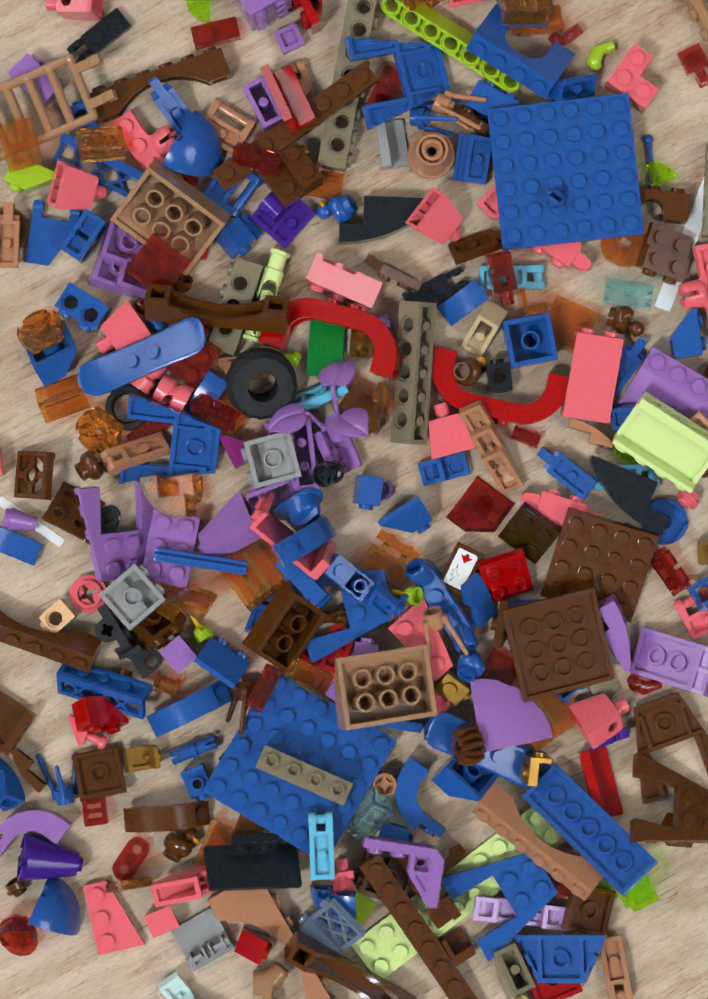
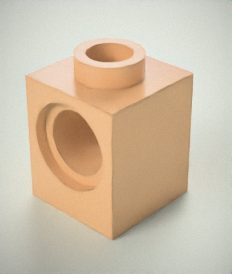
[38,598,77,633]

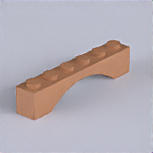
[472,783,603,901]

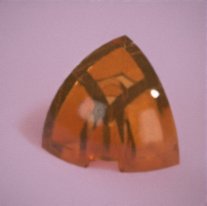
[139,473,203,518]
[153,588,218,622]

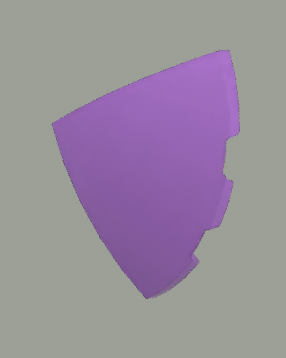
[88,213,163,299]
[470,678,553,752]

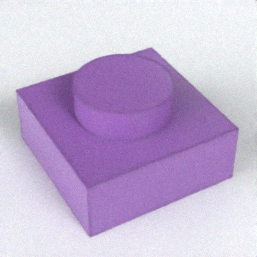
[274,23,305,55]

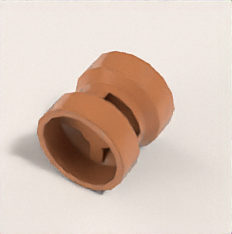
[373,771,397,797]

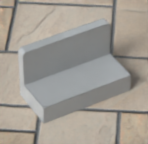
[375,120,409,170]

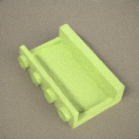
[612,391,708,493]

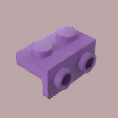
[313,431,363,473]
[246,480,296,514]

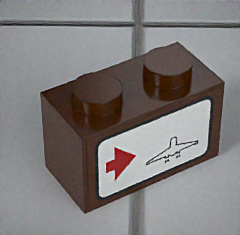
[441,542,484,596]

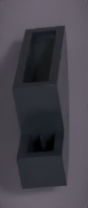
[339,196,424,245]
[588,455,669,535]

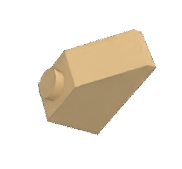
[460,300,508,357]

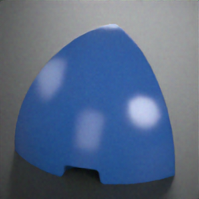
[162,111,223,177]
[0,758,26,812]
[28,878,81,935]
[310,885,357,933]

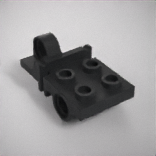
[95,604,162,679]

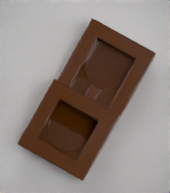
[11,747,48,793]

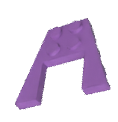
[74,481,160,582]

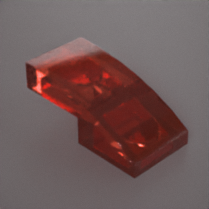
[365,64,401,105]

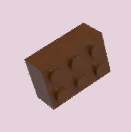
[242,584,327,674]

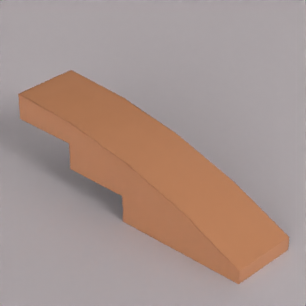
[459,400,524,495]

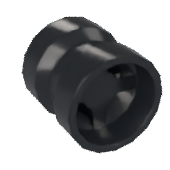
[312,460,344,487]

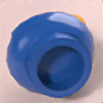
[316,194,357,224]
[457,651,485,682]

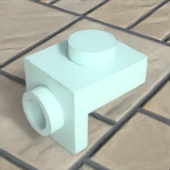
[157,971,195,999]

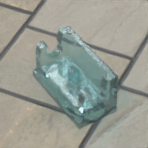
[603,277,654,310]
[348,787,393,841]

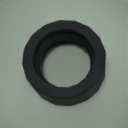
[105,385,148,431]

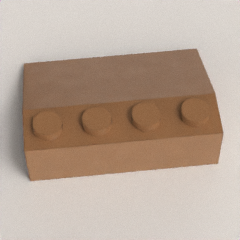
[110,158,231,276]
[335,644,437,730]

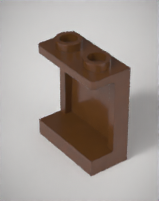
[0,691,36,756]

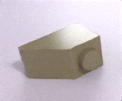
[494,943,536,999]

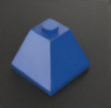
[23,320,77,387]
[377,496,432,534]
[431,756,498,801]

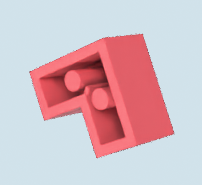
[605,43,659,113]

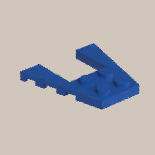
[344,37,451,130]
[119,393,221,484]
[290,570,397,664]
[441,853,558,962]

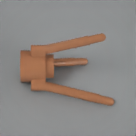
[432,90,487,130]
[422,606,469,656]

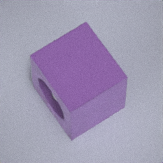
[159,634,198,674]

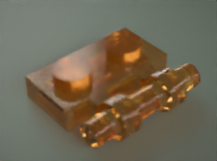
[360,529,421,588]

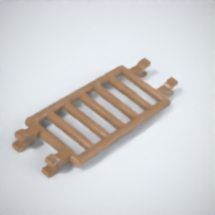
[0,54,119,161]

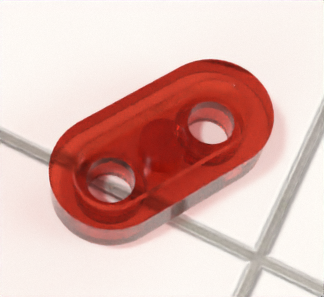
[112,836,150,881]

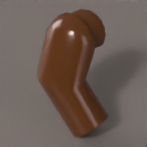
[322,608,348,625]

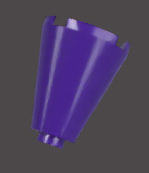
[17,834,83,881]

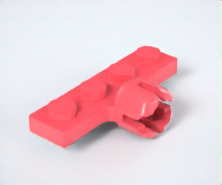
[112,110,177,173]
[678,244,708,320]

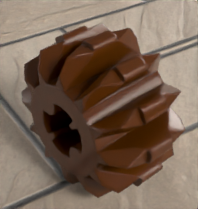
[451,725,486,766]

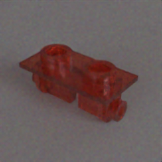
[232,141,283,177]
[189,393,241,432]
[651,546,691,597]

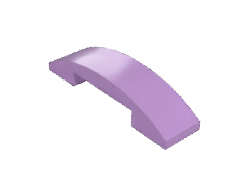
[472,896,565,931]

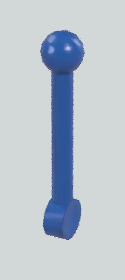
[644,135,658,184]

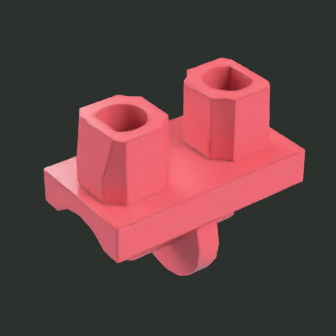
[330,858,355,891]

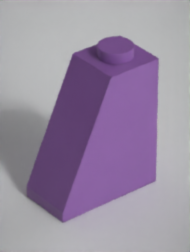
[197,492,261,558]

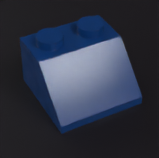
[501,313,558,370]
[193,636,251,689]

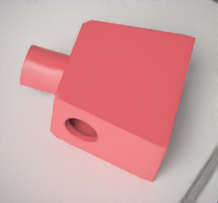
[46,0,104,22]
[47,160,106,210]
[405,187,463,244]
[95,300,152,355]
[428,402,476,460]
[569,693,630,749]

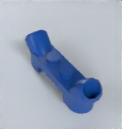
[405,558,478,654]

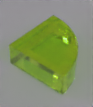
[186,0,210,23]
[646,162,677,186]

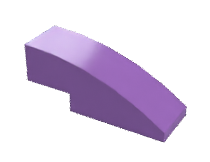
[598,593,631,672]

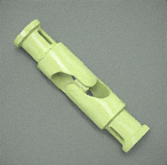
[241,248,290,344]

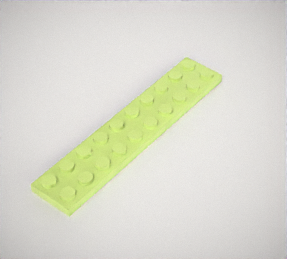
[351,807,565,978]

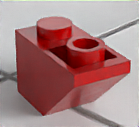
[72,696,129,734]
[234,926,272,965]

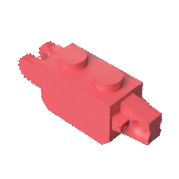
[530,242,592,273]
[520,488,602,528]

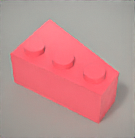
[306,253,383,312]
[388,597,453,681]

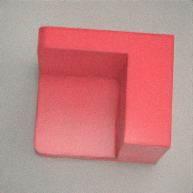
[144,905,181,938]

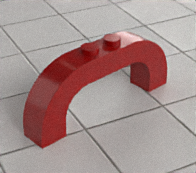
[259,297,401,380]
[431,346,569,427]

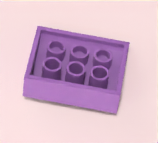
[617,347,708,418]

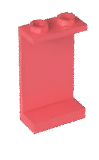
[560,327,624,424]
[249,492,337,581]

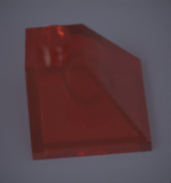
[446,475,515,532]

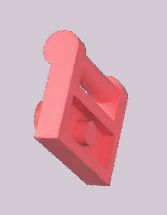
[674,588,708,641]

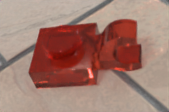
[677,43,708,89]

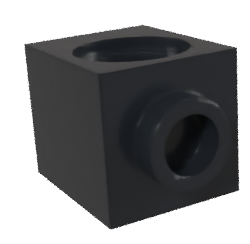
[486,358,513,394]

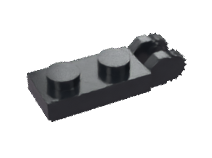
[67,8,132,63]
[401,267,469,304]

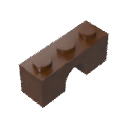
[639,185,690,225]

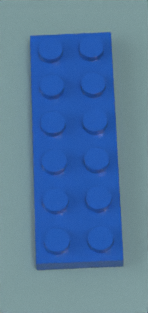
[522,763,658,897]

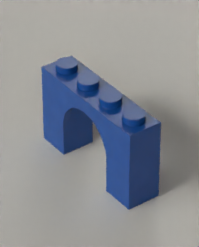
[466,4,575,99]

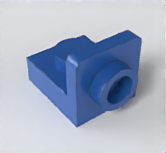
[367,585,409,622]

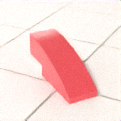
[150,865,218,907]

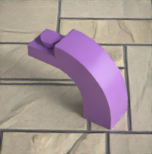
[0,808,73,857]

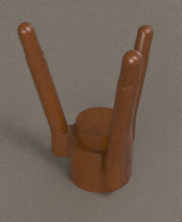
[226,681,260,735]

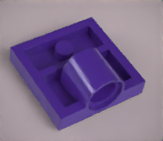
[250,192,316,249]

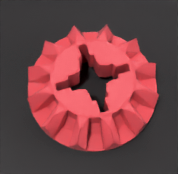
[69,575,106,613]

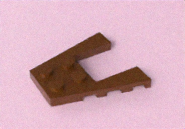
[633,691,708,805]
[629,752,708,844]

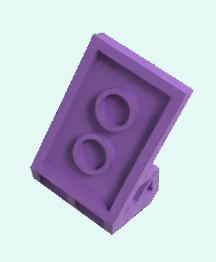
[629,627,708,697]
[362,834,445,909]

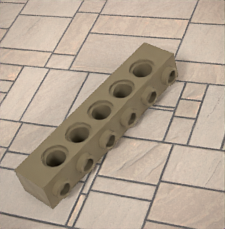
[390,301,436,445]

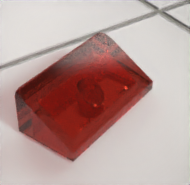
[190,16,241,50]
[246,663,282,712]

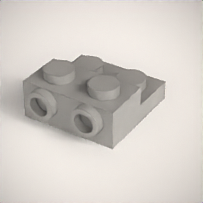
[241,433,302,489]
[98,563,166,631]

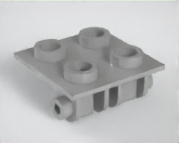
[171,908,235,971]

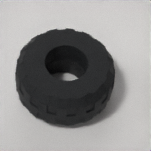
[226,347,297,420]

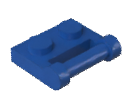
[203,157,263,219]

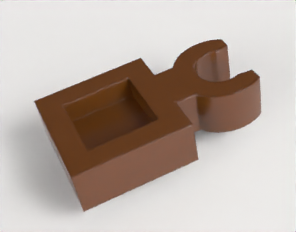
[452,105,489,136]

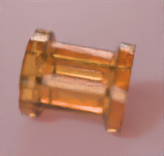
[152,671,181,699]

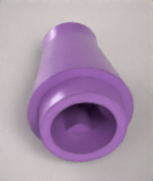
[2,507,38,531]

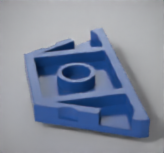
[515,934,607,983]

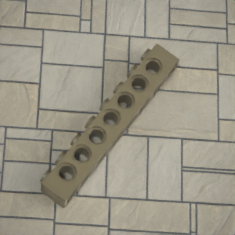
[318,0,382,173]

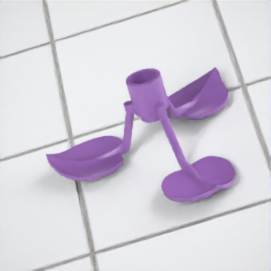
[268,360,369,442]

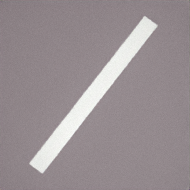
[655,178,704,312]

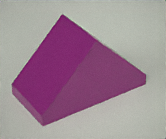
[220,434,249,469]

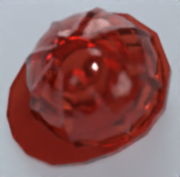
[0,913,38,956]

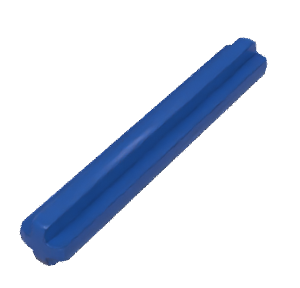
[154,547,248,575]

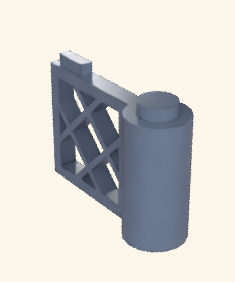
[298,897,367,954]

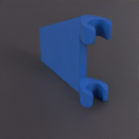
[25,200,82,266]

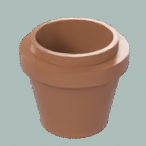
[408,132,455,179]

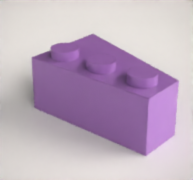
[264,418,321,492]

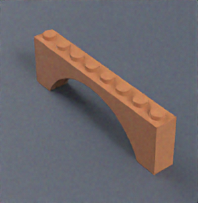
[207,889,338,999]

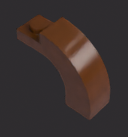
[123,801,210,833]

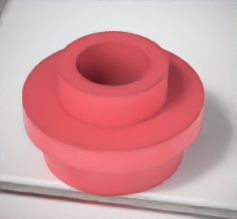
[677,490,700,510]

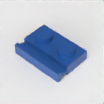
[452,133,491,185]

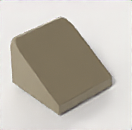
[587,680,620,699]

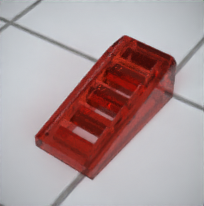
[127,421,174,441]
[82,797,109,827]

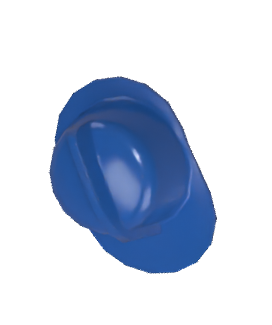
[272,488,323,526]

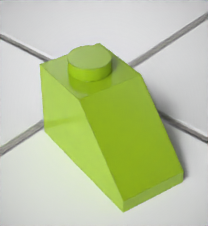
[4,155,54,194]

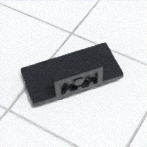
[203,833,302,892]

